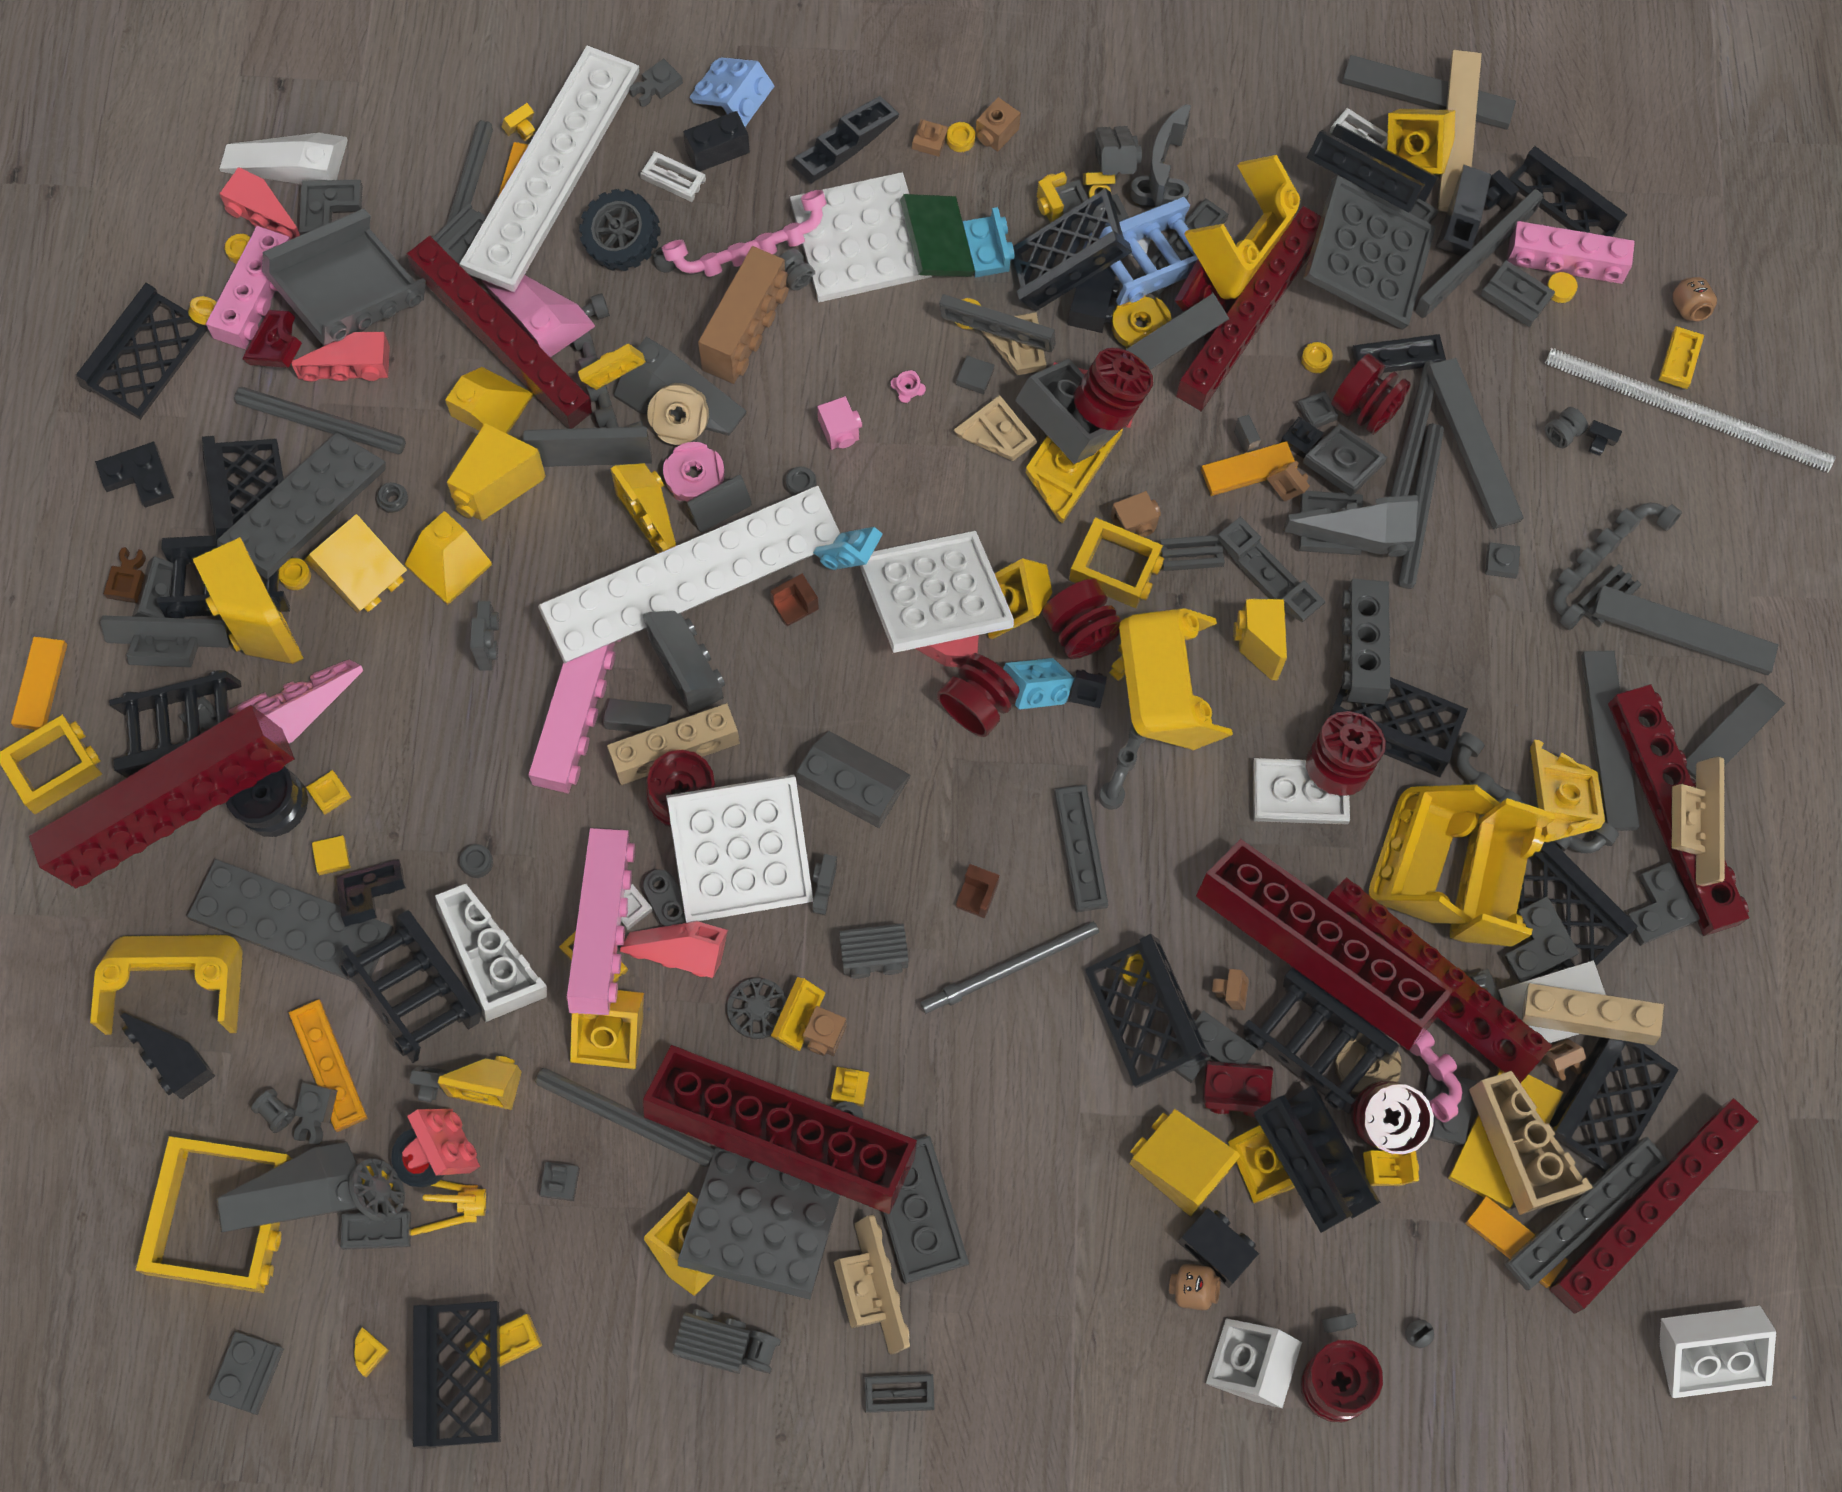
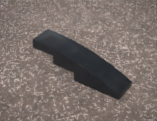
[792,96,899,184]

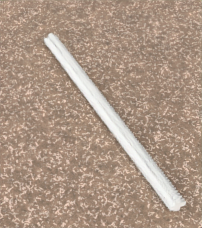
[1545,348,1836,473]

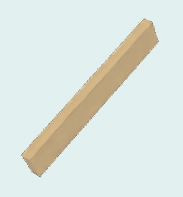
[1437,50,1482,212]

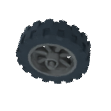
[579,189,661,271]

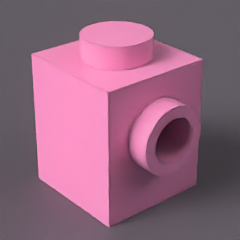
[817,396,862,450]

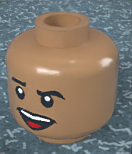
[1673,277,1717,321]
[1169,1264,1221,1310]

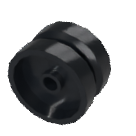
[226,766,308,837]

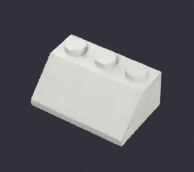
[1660,1306,1776,1398]

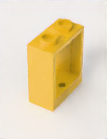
[1069,517,1165,608]
[0,714,102,815]

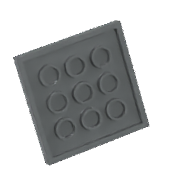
[1303,175,1436,330]
[678,1148,840,1300]

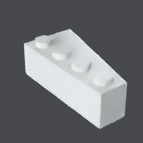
[435,884,547,1022]

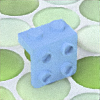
[690,57,774,126]

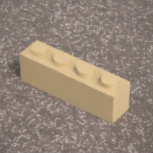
[1521,983,1664,1046]

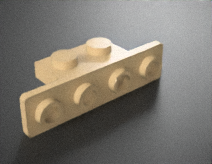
[1672,757,1725,886]
[834,1215,910,1355]

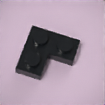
[95,441,174,508]
[336,859,406,927]

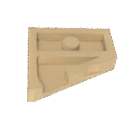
[981,312,1046,375]
[954,395,1037,461]

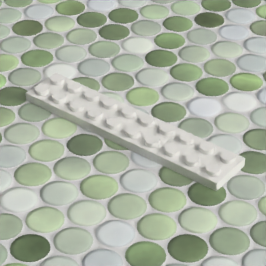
[459,45,639,292]
[538,486,840,664]

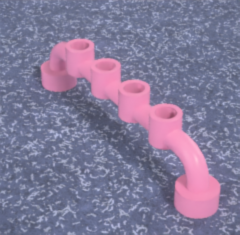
[662,190,827,277]
[1333,996,1463,1123]

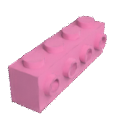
[1507,221,1635,284]
[206,226,290,350]

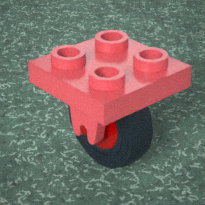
[391,1109,480,1187]

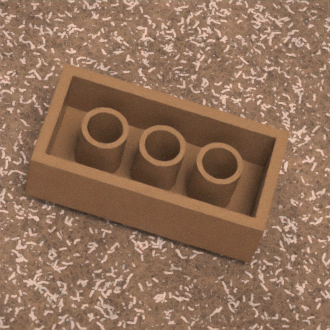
[698,246,789,384]

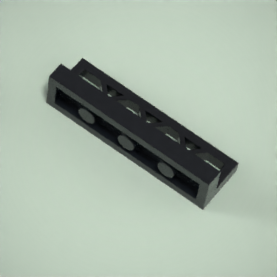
[1509,146,1628,237]

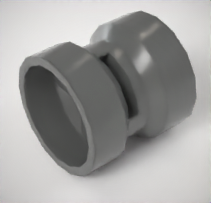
[780,248,816,290]
[1545,407,1588,449]

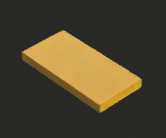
[1448,1068,1564,1210]

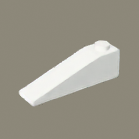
[219,133,348,185]

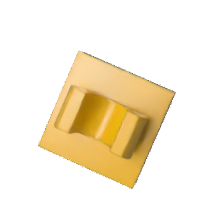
[502,103,535,142]
[1083,172,1115,198]
[831,1067,869,1107]

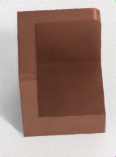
[770,573,819,626]
[956,864,1000,918]

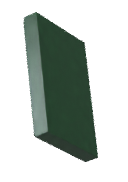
[900,194,975,277]

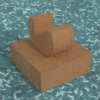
[912,119,948,157]
[1266,461,1310,502]
[1212,969,1249,1010]
[1542,1038,1586,1081]

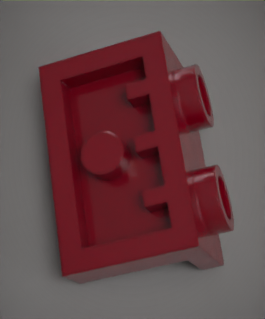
[1203,1061,1273,1117]

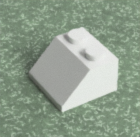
[1206,1318,1302,1408]

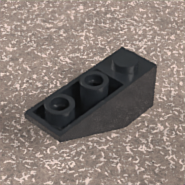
[1436,165,1491,257]
[120,1013,215,1100]

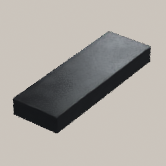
[1351,334,1446,373]

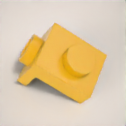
[1037,172,1067,223]
[1363,1150,1419,1186]

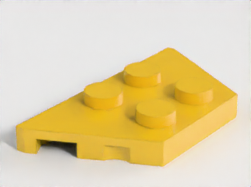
[1025,429,1123,523]
[1530,740,1605,842]

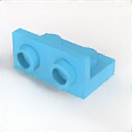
[963,207,1014,278]
[813,527,883,570]
[1003,658,1075,709]

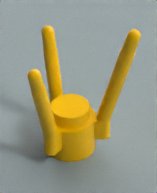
[411,1180,486,1236]

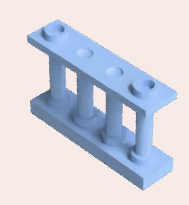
[1082,197,1198,306]

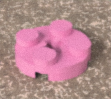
[663,442,725,502]

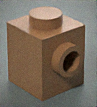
[976,97,1021,152]
[1111,491,1161,538]
[803,1006,847,1057]

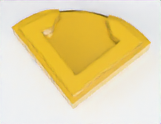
[354,1327,390,1377]

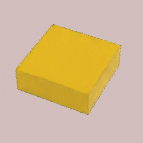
[306,770,352,815]
[312,835,351,876]

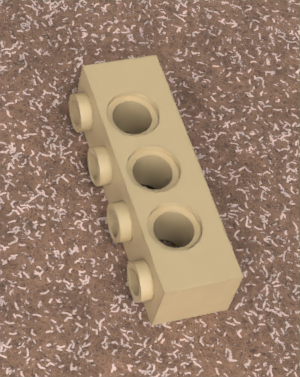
[607,703,740,785]

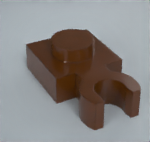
[103,547,146,603]

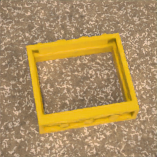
[136,1136,292,1293]

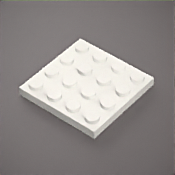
[790,172,932,302]
[860,531,1014,653]
[666,775,813,923]

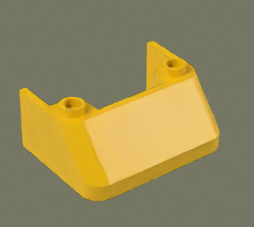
[1184,155,1300,300]
[193,537,304,664]
[1119,608,1233,750]
[1369,784,1500,924]
[1450,798,1556,947]
[90,935,243,1035]

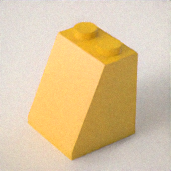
[447,423,546,521]
[304,514,407,613]
[1130,1109,1241,1217]

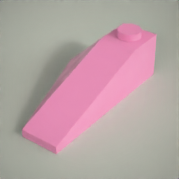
[482,275,595,357]
[229,660,363,744]

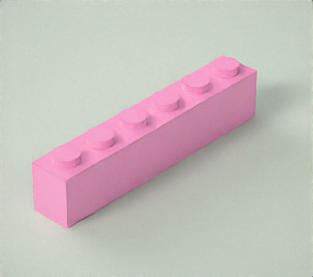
[529,639,621,794]
[567,828,635,1015]

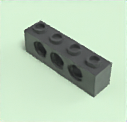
[1342,579,1390,704]

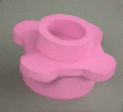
[891,370,926,403]

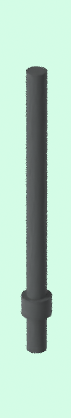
[920,921,1099,1014]

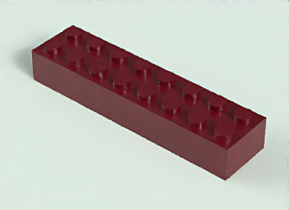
[29,705,295,889]
[1196,839,1454,1051]
[643,1045,917,1214]

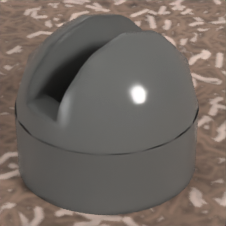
[653,246,676,273]
[1405,1320,1434,1348]

